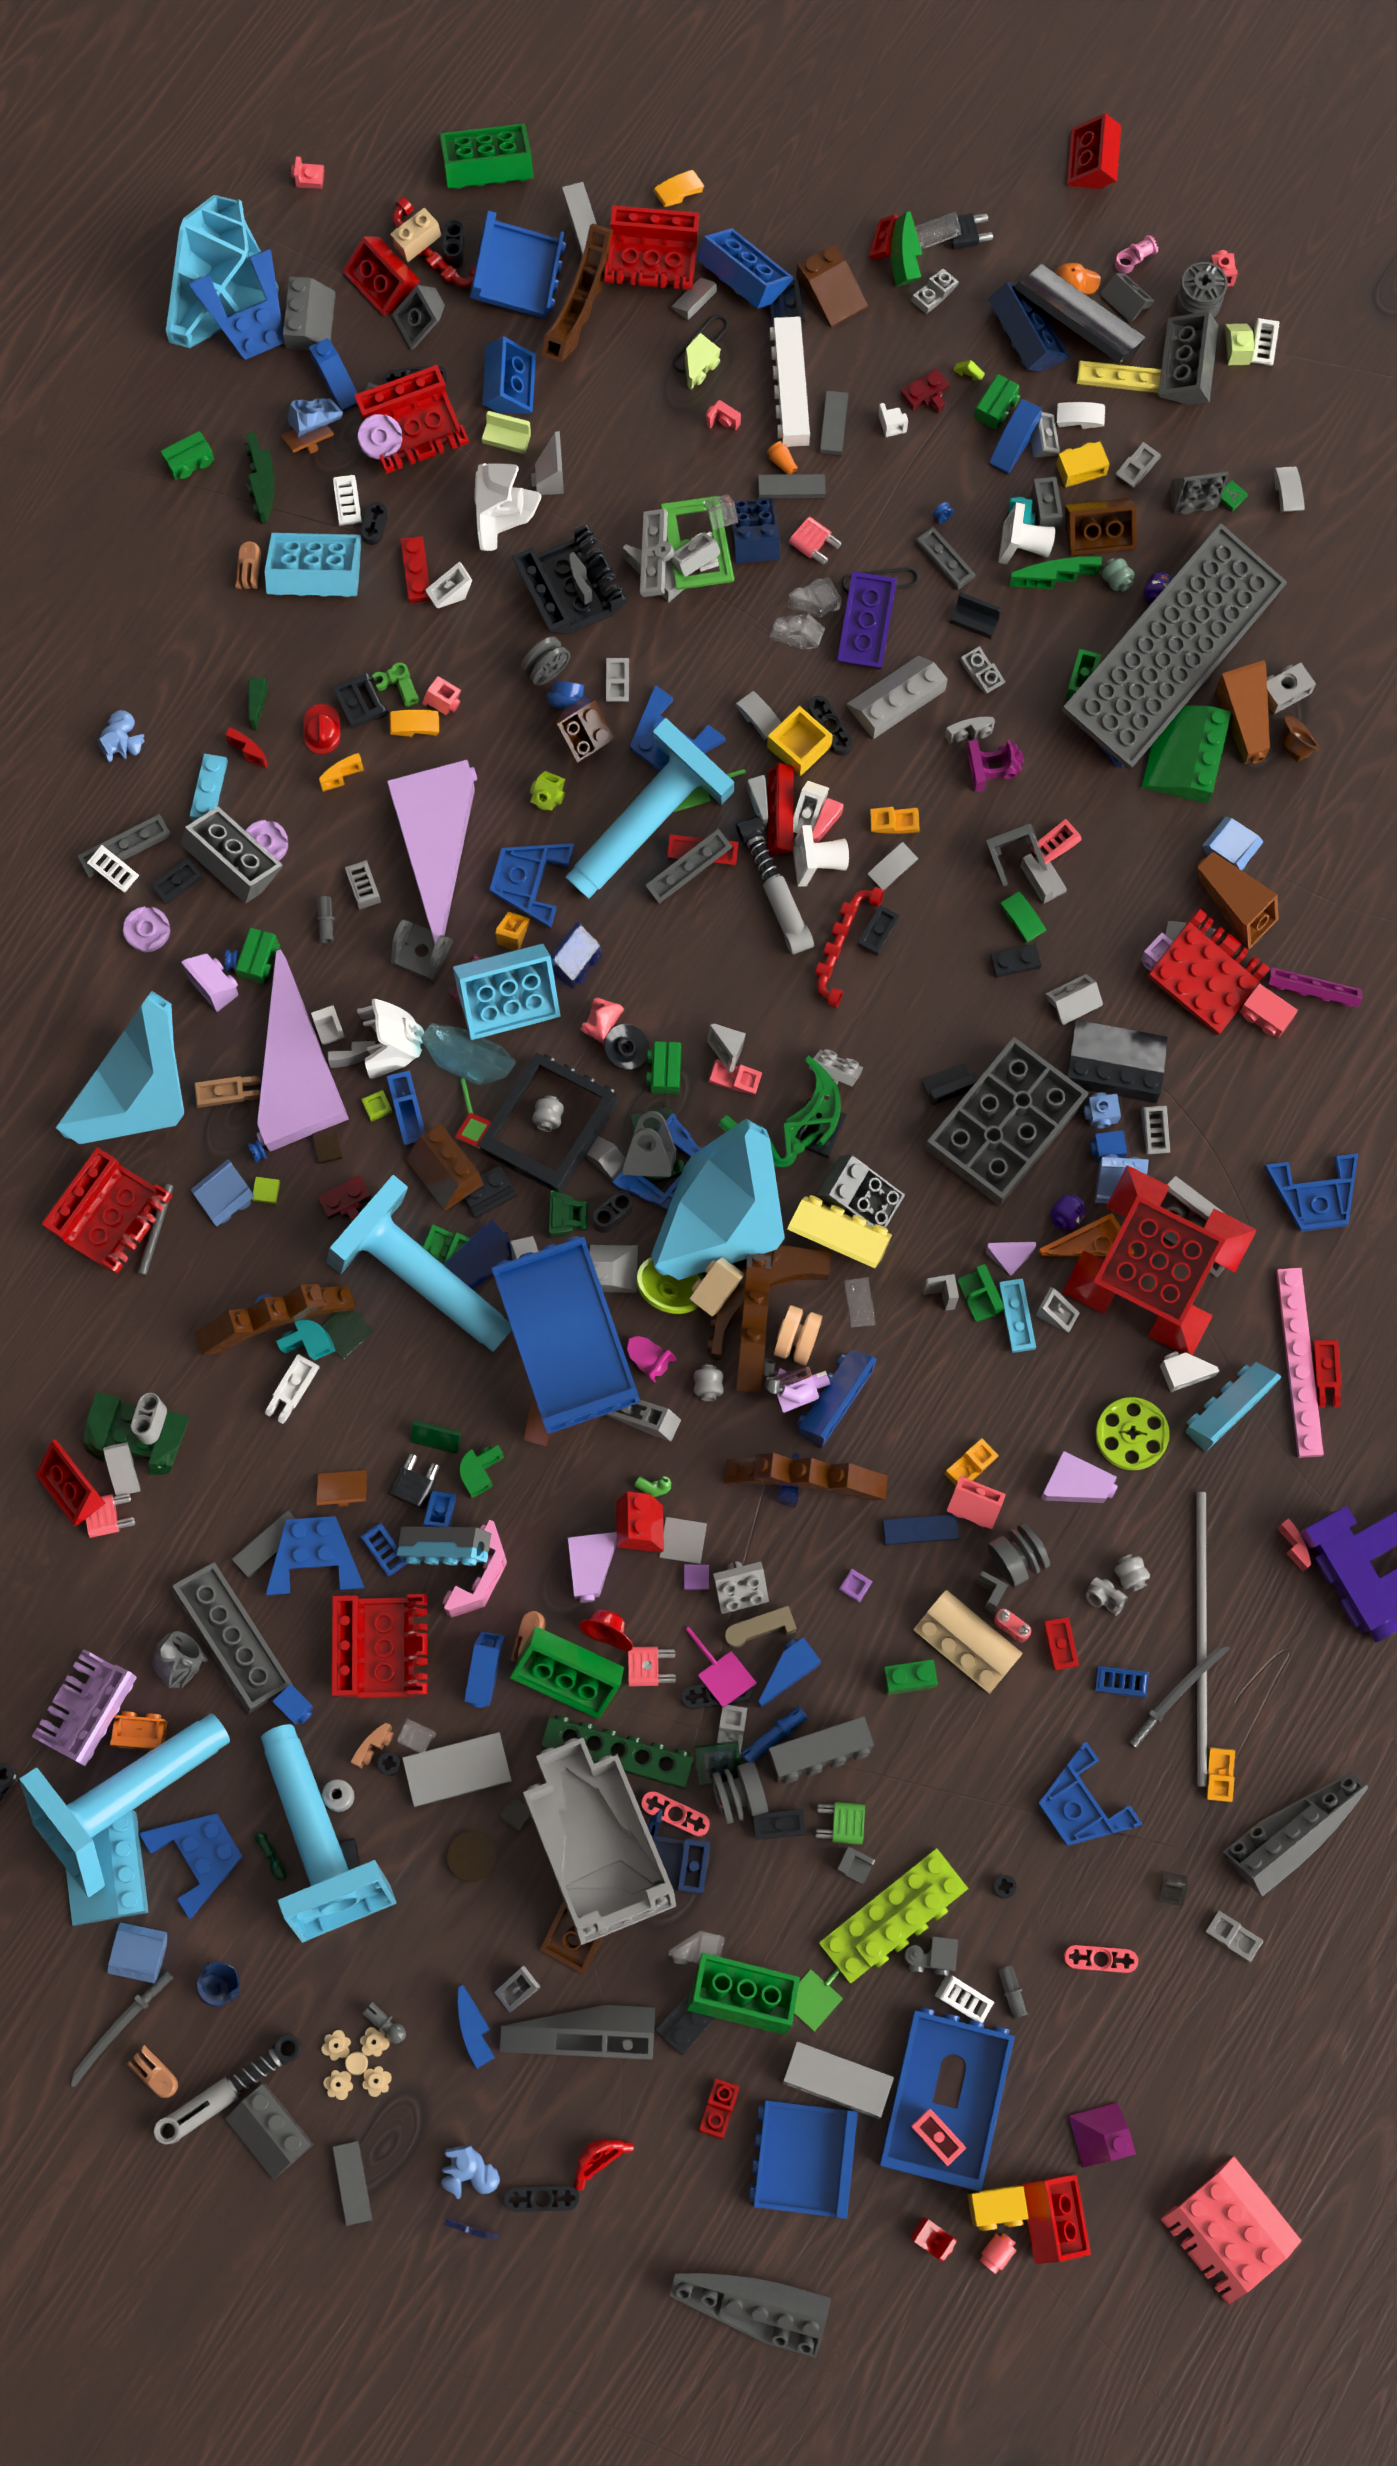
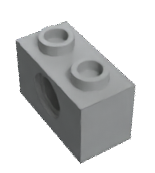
[1267,663,1316,714]

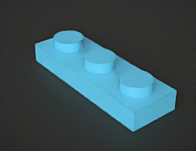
[190,754,228,820]
[999,1278,1036,1353]

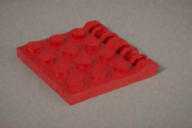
[1147,908,1270,1035]

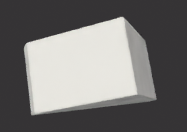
[426,562,472,608]

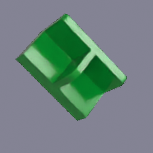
[957,1264,1004,1322]

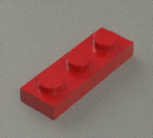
[401,536,432,603]
[667,835,739,866]

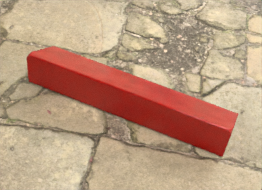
[767,763,794,856]

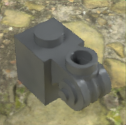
[904,1937,958,1976]

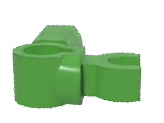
[372,663,419,707]

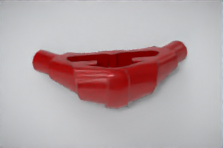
[574,2138,633,2191]

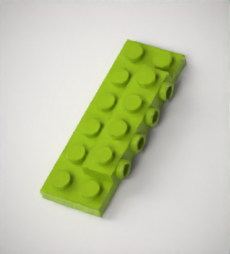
[819,1849,968,1984]

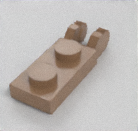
[194,1076,261,1108]

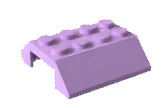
[32,1649,137,1766]

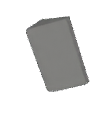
[671,278,717,321]
[1030,412,1060,458]
[670,532,720,576]

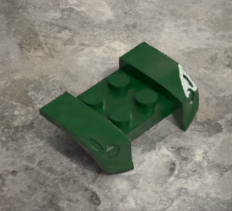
[83,1392,190,1475]

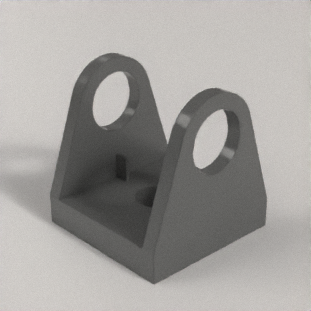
[986,824,1048,887]
[391,919,453,982]
[623,1111,676,1177]

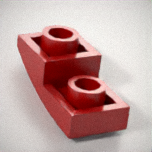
[699,2078,740,2140]

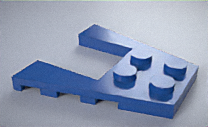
[188,248,285,360]
[612,1113,701,1210]

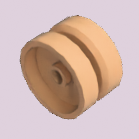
[774,1305,823,1366]

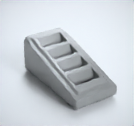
[746,775,768,828]
[345,860,381,910]
[1140,1106,1170,1154]

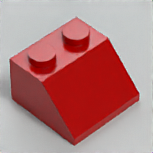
[616,1491,664,1553]

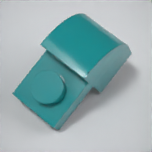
[276,1320,336,1361]

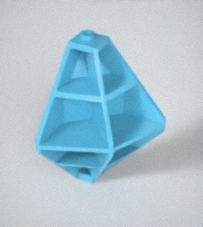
[166,195,279,348]
[56,991,184,1144]
[651,1119,785,1280]

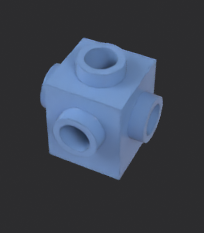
[1083,1093,1121,1129]

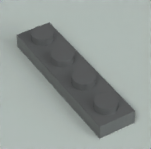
[77,814,171,878]
[645,829,733,904]

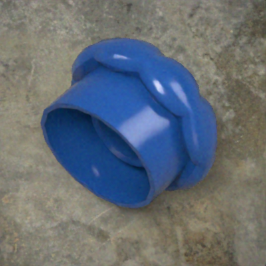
[546,681,585,710]

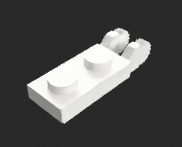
[265,1354,320,1424]

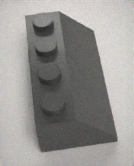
[1159,311,1219,405]
[181,806,283,904]

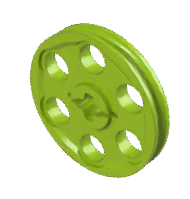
[1096,1397,1169,1470]

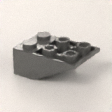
[1169,471,1229,514]
[816,1155,905,1228]

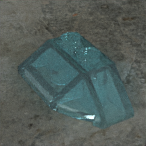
[421,1023,516,1085]

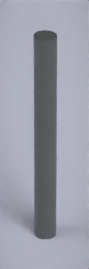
[137,1184,174,1276]

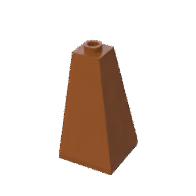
[1214,660,1270,764]
[1198,852,1279,950]

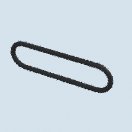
[673,315,729,372]
[842,567,919,593]

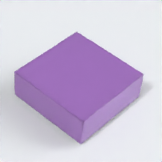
[684,1565,709,1590]
[839,1569,873,1603]

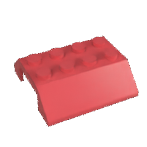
[1160,2156,1302,2305]

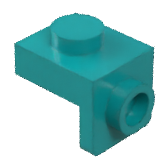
[1008,497,1035,525]

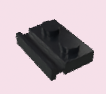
[770,279,806,327]
[464,1165,517,1219]
[655,1991,715,2056]

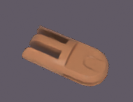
[235,541,261,589]
[510,1611,546,1662]
[127,2045,178,2098]

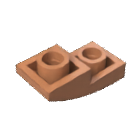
[351,1723,394,1769]

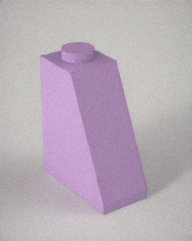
[1041,1451,1118,1503]
[568,1532,617,1603]

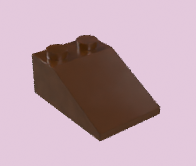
[796,244,868,328]
[540,1900,605,1975]

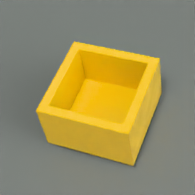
[767,706,833,776]
[967,2185,1029,2231]

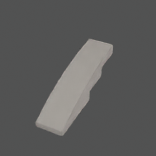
[562,182,607,270]

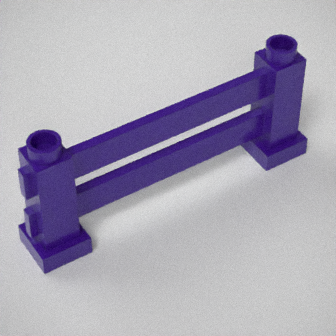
[1299,1506,1397,1643]

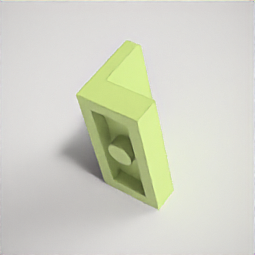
[482,411,531,454]

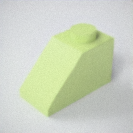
[1225,324,1255,365]

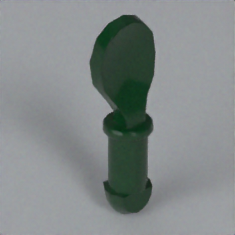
[255,1832,286,1881]

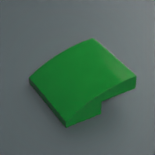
[423,1225,478,1281]

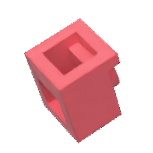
[1210,250,1238,286]
[422,676,461,715]

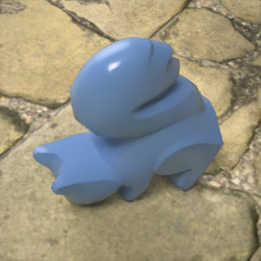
[98,710,145,763]
[441,2145,500,2199]

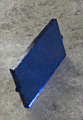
[443,1220,512,1290]
[444,2219,499,2239]

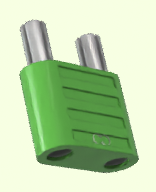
[815,1802,865,1845]

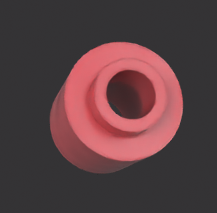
[979,2233,1017,2274]

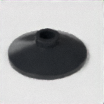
[604,1024,649,1070]

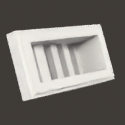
[1251,318,1279,366]
[333,475,362,526]
[87,845,139,893]
[935,1975,994,2023]

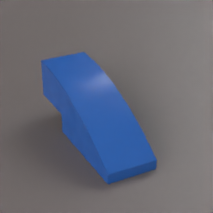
[990,399,1042,474]
[387,1070,425,1145]
[458,1985,495,2069]

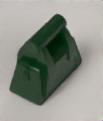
[548,1190,588,1239]

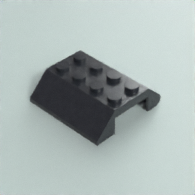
[512,525,628,634]

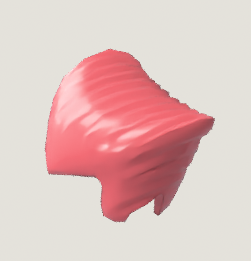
[581,998,624,1046]

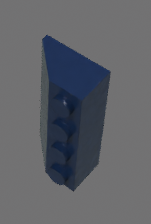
[988,282,1070,372]

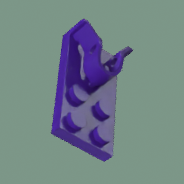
[837,571,897,669]

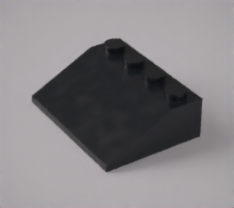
[1066,1020,1168,1103]

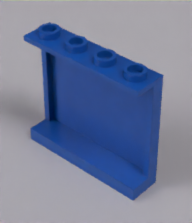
[469,211,566,319]
[749,2100,858,2219]

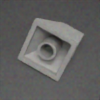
[531,431,564,495]
[590,1245,638,1293]

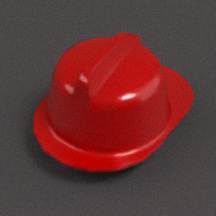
[304,704,340,755]
[580,1609,633,1651]

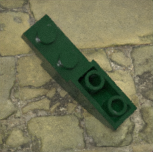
[244,432,275,524]

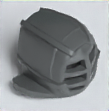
[152,1631,208,1689]

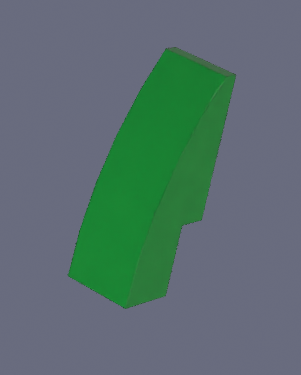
[891,211,922,287]

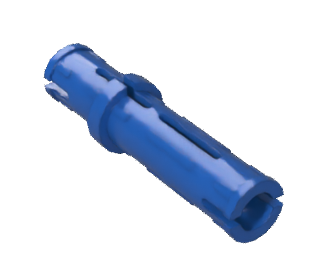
[741,1706,808,1763]

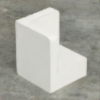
[878,403,908,437]
[311,1006,345,1045]

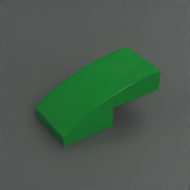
[999,891,1046,942]

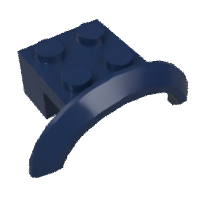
[648,1809,710,1895]

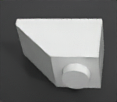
[793,781,829,833]
[1160,1352,1219,1392]

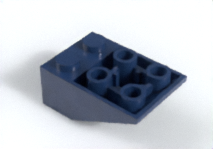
[729,498,780,563]

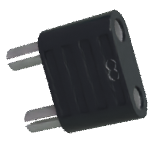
[946,213,993,250]
[388,1454,439,1509]

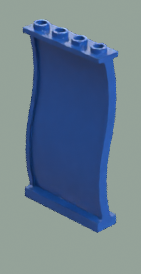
[492,1237,641,1434]

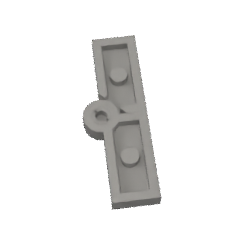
[640,509,674,597]

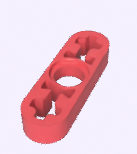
[642,1791,710,1837]
[1063,1945,1138,1973]

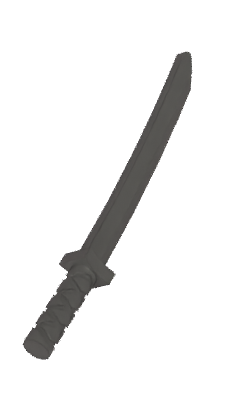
[1129,1646,1230,1748]
[71,1971,174,2087]

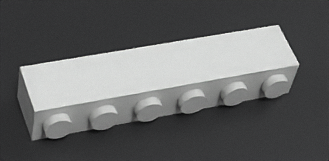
[770,317,810,447]

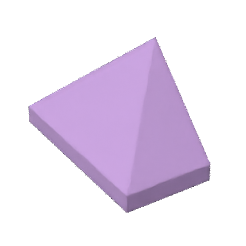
[986,1242,1036,1276]

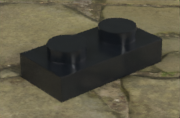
[151,858,203,905]
[857,905,900,956]
[990,944,1041,978]
[753,1809,806,1840]

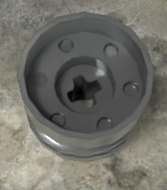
[1176,262,1227,318]
[987,1522,1050,1588]
[712,1761,768,1824]

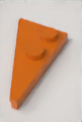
[1039,1213,1134,1256]

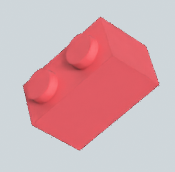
[1240,983,1298,1039]
[947,1476,1006,1529]
[910,2108,966,2166]

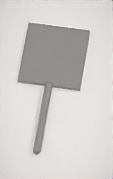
[659,1517,707,1564]

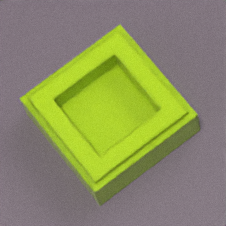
[361,1090,393,1122]
[252,1177,280,1205]

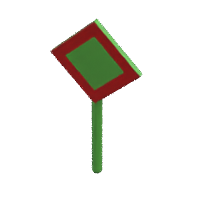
[455,1078,492,1149]

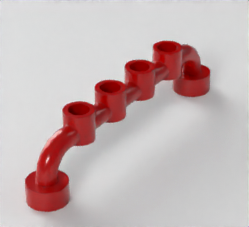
[392,196,475,288]
[815,887,884,1008]

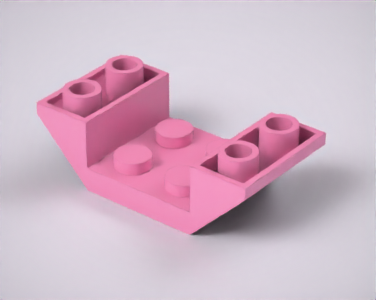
[443,1520,507,1618]

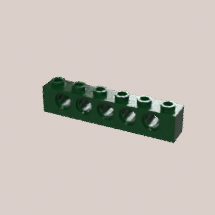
[541,1715,694,1790]

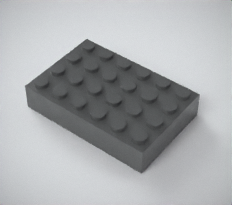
[925,1037,1089,1207]

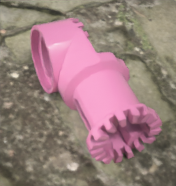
[1115,236,1158,274]

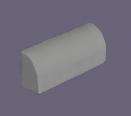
[782,2042,894,2119]

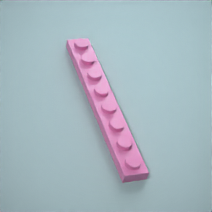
[1276,1268,1324,1458]

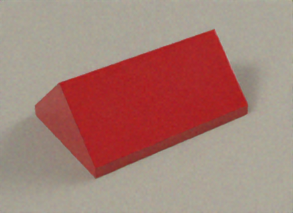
[35,1440,106,1526]

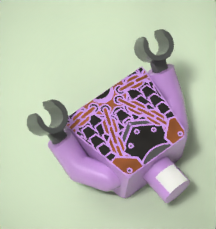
[762,1358,830,1413]

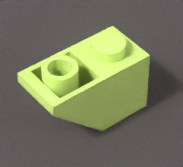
[684,333,721,389]

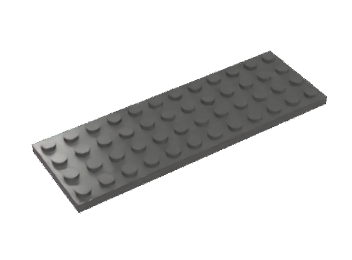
[1061,523,1288,770]

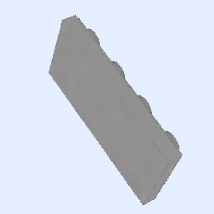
[403,1732,512,1807]

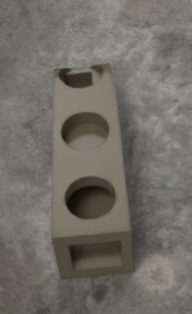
[725,1606,797,1649]

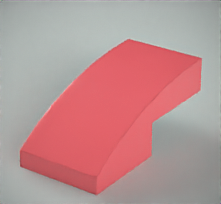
[708,1059,762,1095]
[1277,1518,1311,1571]

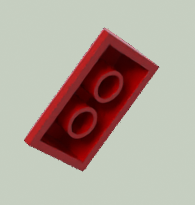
[1067,113,1121,189]
[342,237,420,316]
[1021,2174,1091,2264]

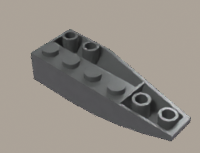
[1223,1772,1368,1897]
[500,2005,655,2060]
[670,2273,831,2358]

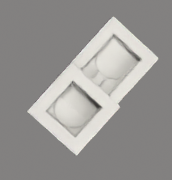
[1057,402,1105,429]

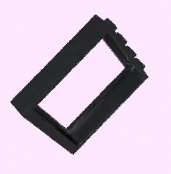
[477,1052,619,1193]

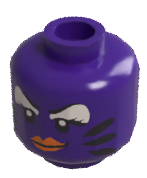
[1143,572,1172,604]
[1050,1195,1086,1230]

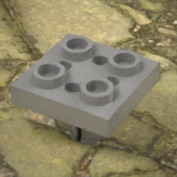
[809,1049,863,1096]
[713,1562,769,1614]

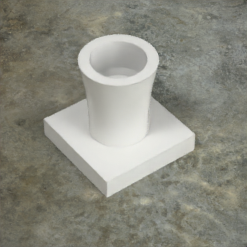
[998,502,1055,564]
[793,825,849,887]

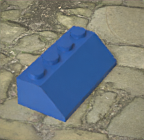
[696,228,794,309]
[797,1349,877,1449]

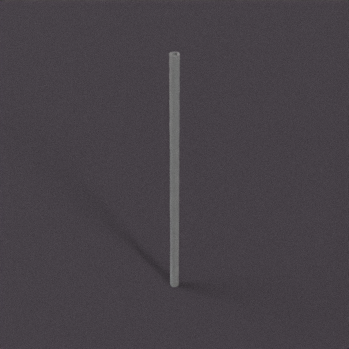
[1196,1492,1207,1787]

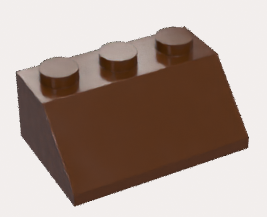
[1065,498,1137,556]
[406,1123,484,1211]

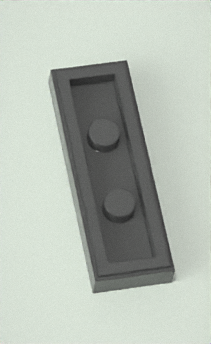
[820,391,848,455]
[758,474,826,499]
[915,527,976,590]
[232,1511,295,1578]
[333,2141,373,2226]

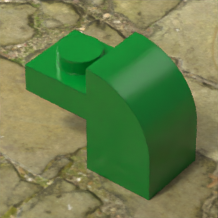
[460,1445,504,1499]

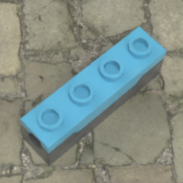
[397,1527,492,1566]

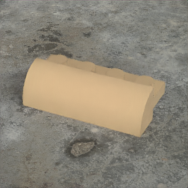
[913,1590,1023,1694]

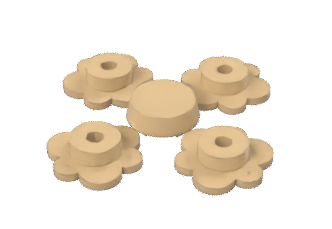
[322,2027,392,2100]

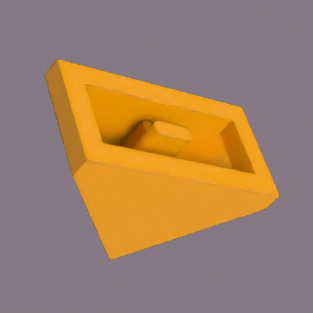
[496,912,530,950]

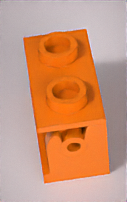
[110,1711,168,1751]

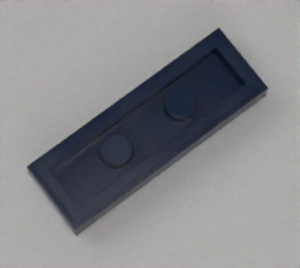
[883,1515,958,1545]

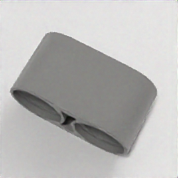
[131,1393,167,1445]

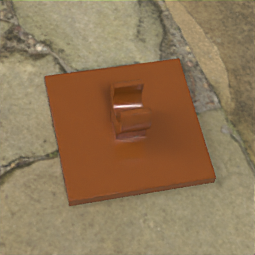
[280,425,334,454]
[317,1470,367,1507]

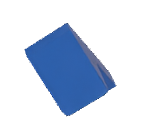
[423,1491,456,1527]

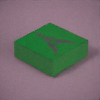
[1220,480,1248,512]

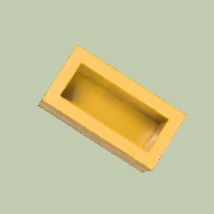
[1056,442,1110,488]

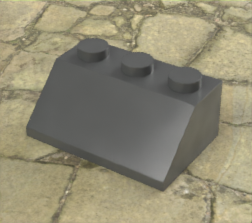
[283,276,336,350]
[225,2084,314,2180]

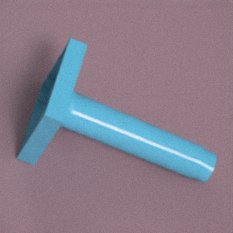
[566,718,734,899]
[326,1175,512,1352]
[19,1714,230,1898]
[261,1725,397,1943]

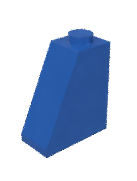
[464,1631,505,1708]

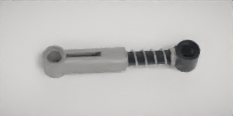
[736,815,814,955]
[154,2035,303,2144]

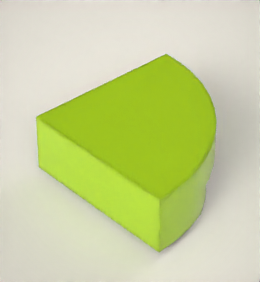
[953,360,985,380]

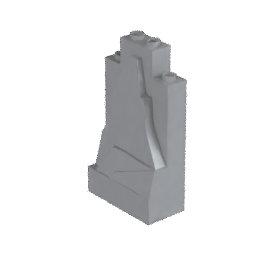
[523,1738,676,1945]

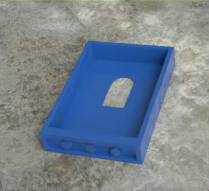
[879,2007,1015,2192]

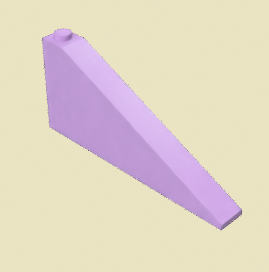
[388,760,477,944]
[257,949,349,1152]

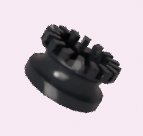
[378,1752,401,1776]
[993,1875,1017,1899]

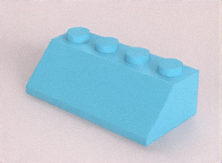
[1185,1362,1281,1452]

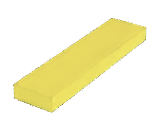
[1077,361,1162,393]

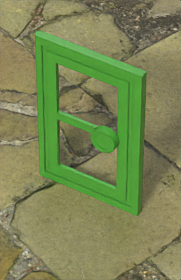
[661,496,734,590]

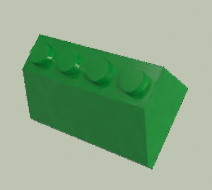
[510,1626,624,1719]
[687,1953,800,2035]

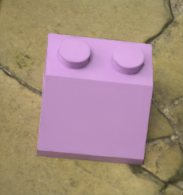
[181,954,239,1012]

